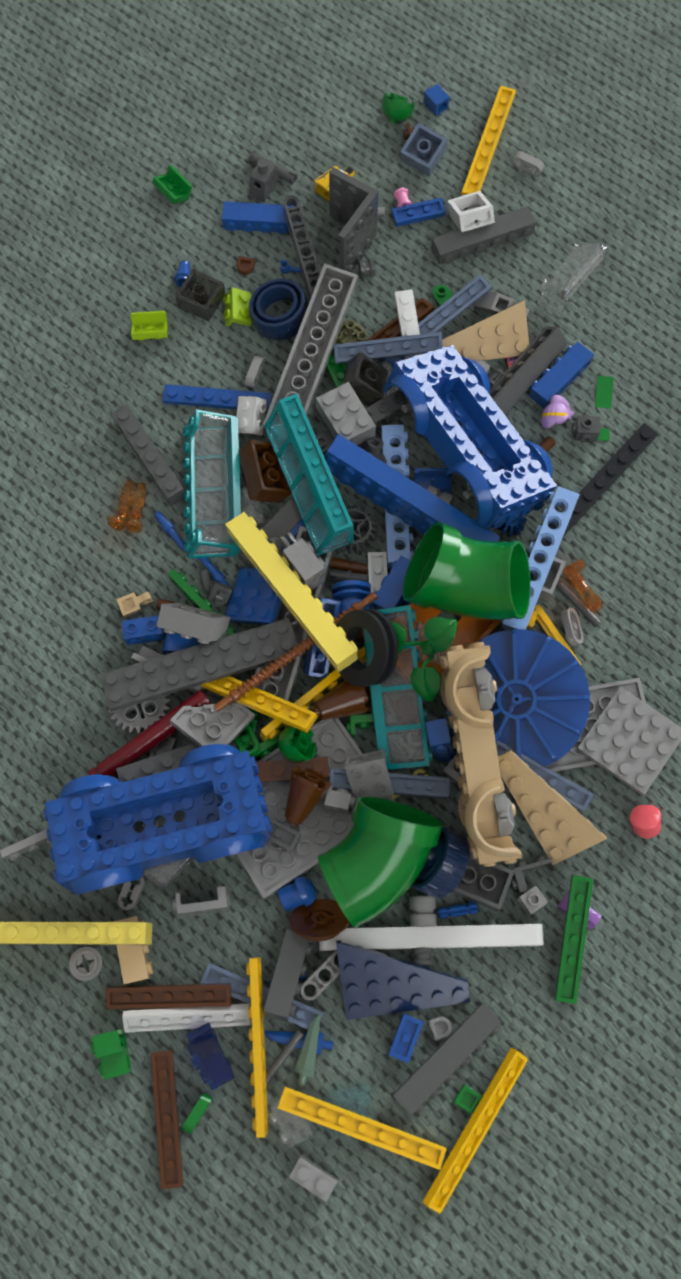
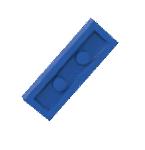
[392,198,446,227]

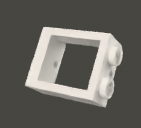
[447,191,495,232]

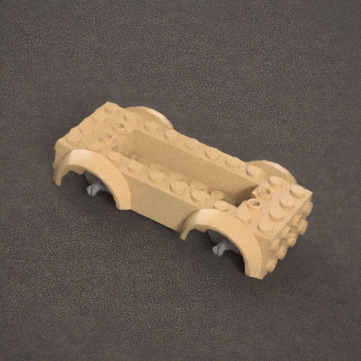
[439,642,522,867]

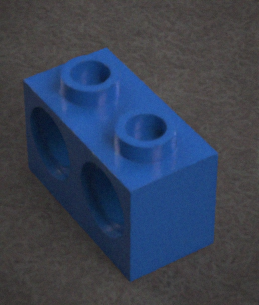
[121,615,165,646]

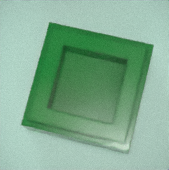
[453,1084,483,1115]

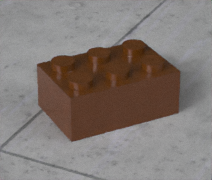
[239,440,292,503]

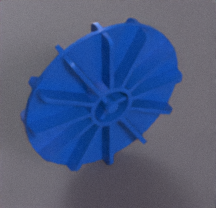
[447,629,590,766]

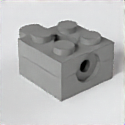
[279,532,326,590]

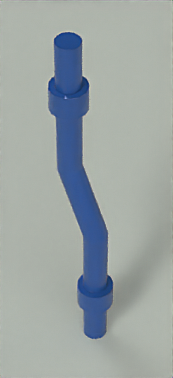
[154,511,233,591]

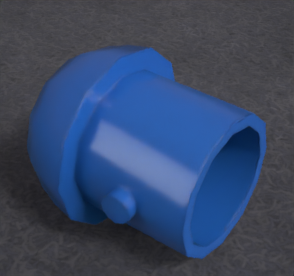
[278,877,316,912]

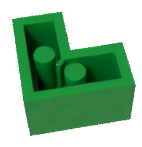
[90,1030,132,1080]

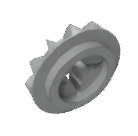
[69,947,103,981]

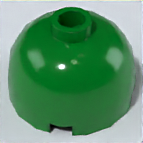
[382,92,416,124]
[279,725,317,763]

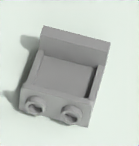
[172,886,231,917]

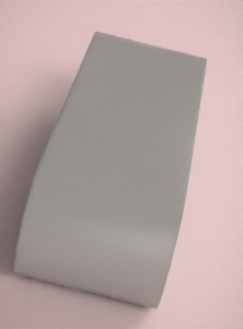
[300,951,340,1001]

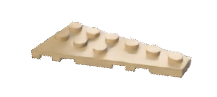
[442,300,529,361]
[498,750,607,865]

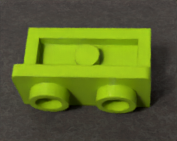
[223,287,252,327]
[131,311,168,340]

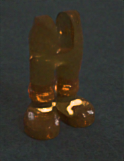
[108,480,146,533]
[563,559,603,612]

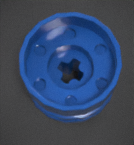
[331,580,372,615]

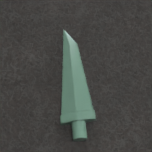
[294,1012,321,1086]

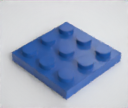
[225,567,281,625]

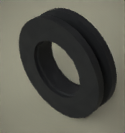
[336,609,399,686]

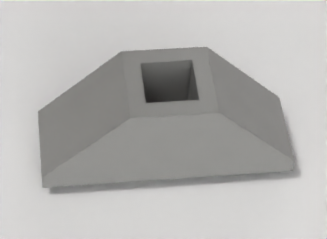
[474,291,529,316]

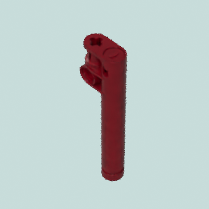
[88,689,212,777]

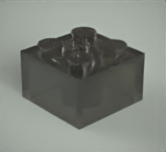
[176,269,225,322]
[342,352,388,407]

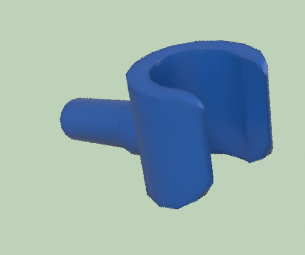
[280,260,301,274]

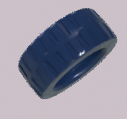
[249,279,309,340]
[411,826,470,898]

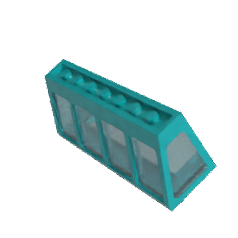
[264,394,353,556]

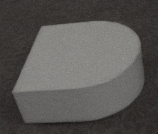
[428,1017,452,1041]

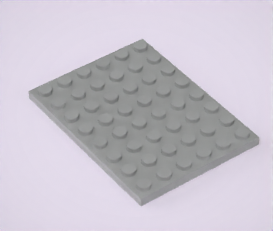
[236,718,394,900]

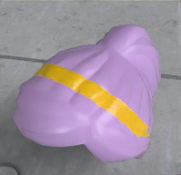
[540,395,574,429]

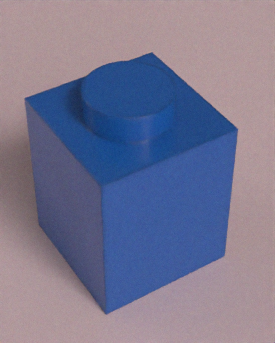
[423,84,450,116]

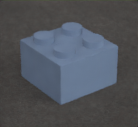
[400,123,447,177]

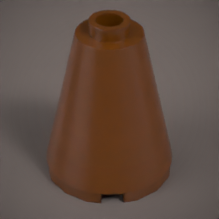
[312,680,369,720]
[285,766,331,825]

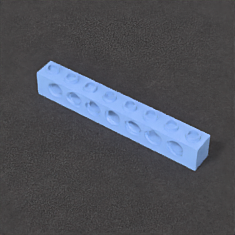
[381,425,414,569]
[500,486,580,630]

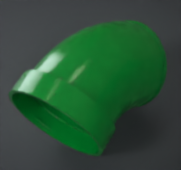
[402,522,531,620]
[318,796,443,928]

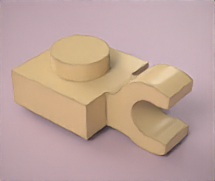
[116,592,153,618]

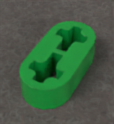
[181,1092,213,1134]

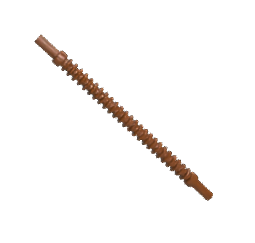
[213,592,378,712]

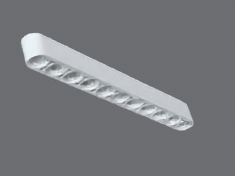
[319,924,544,951]

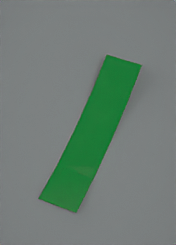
[595,376,614,441]

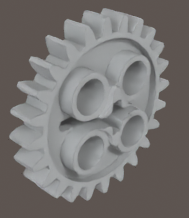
[107,694,171,734]

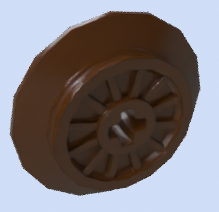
[289,899,350,941]

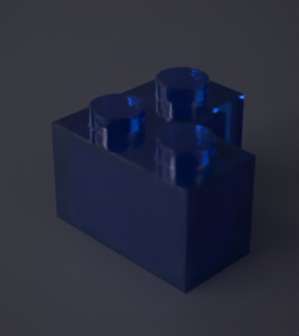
[186,1022,235,1090]

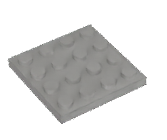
[576,686,681,796]

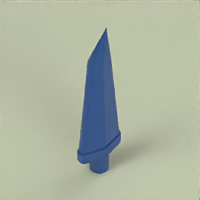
[264,1031,333,1055]

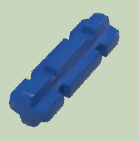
[437,902,478,919]

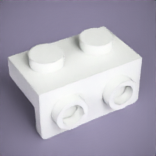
[236,396,267,436]

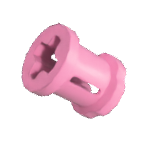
[393,188,412,207]

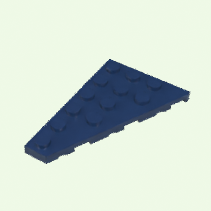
[336,940,470,1020]

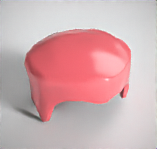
[630,805,662,839]

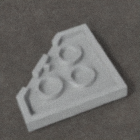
[170,703,255,747]

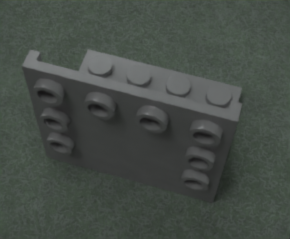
[329,167,379,273]

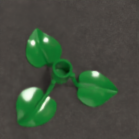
[391,617,457,701]

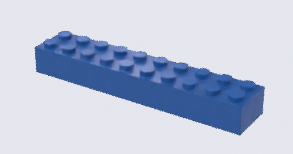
[324,434,500,542]

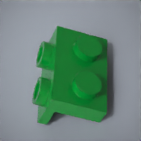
[152,165,192,205]

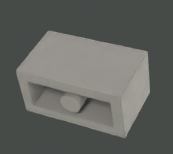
[289,1155,338,1202]

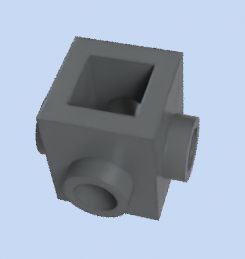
[572,414,600,442]

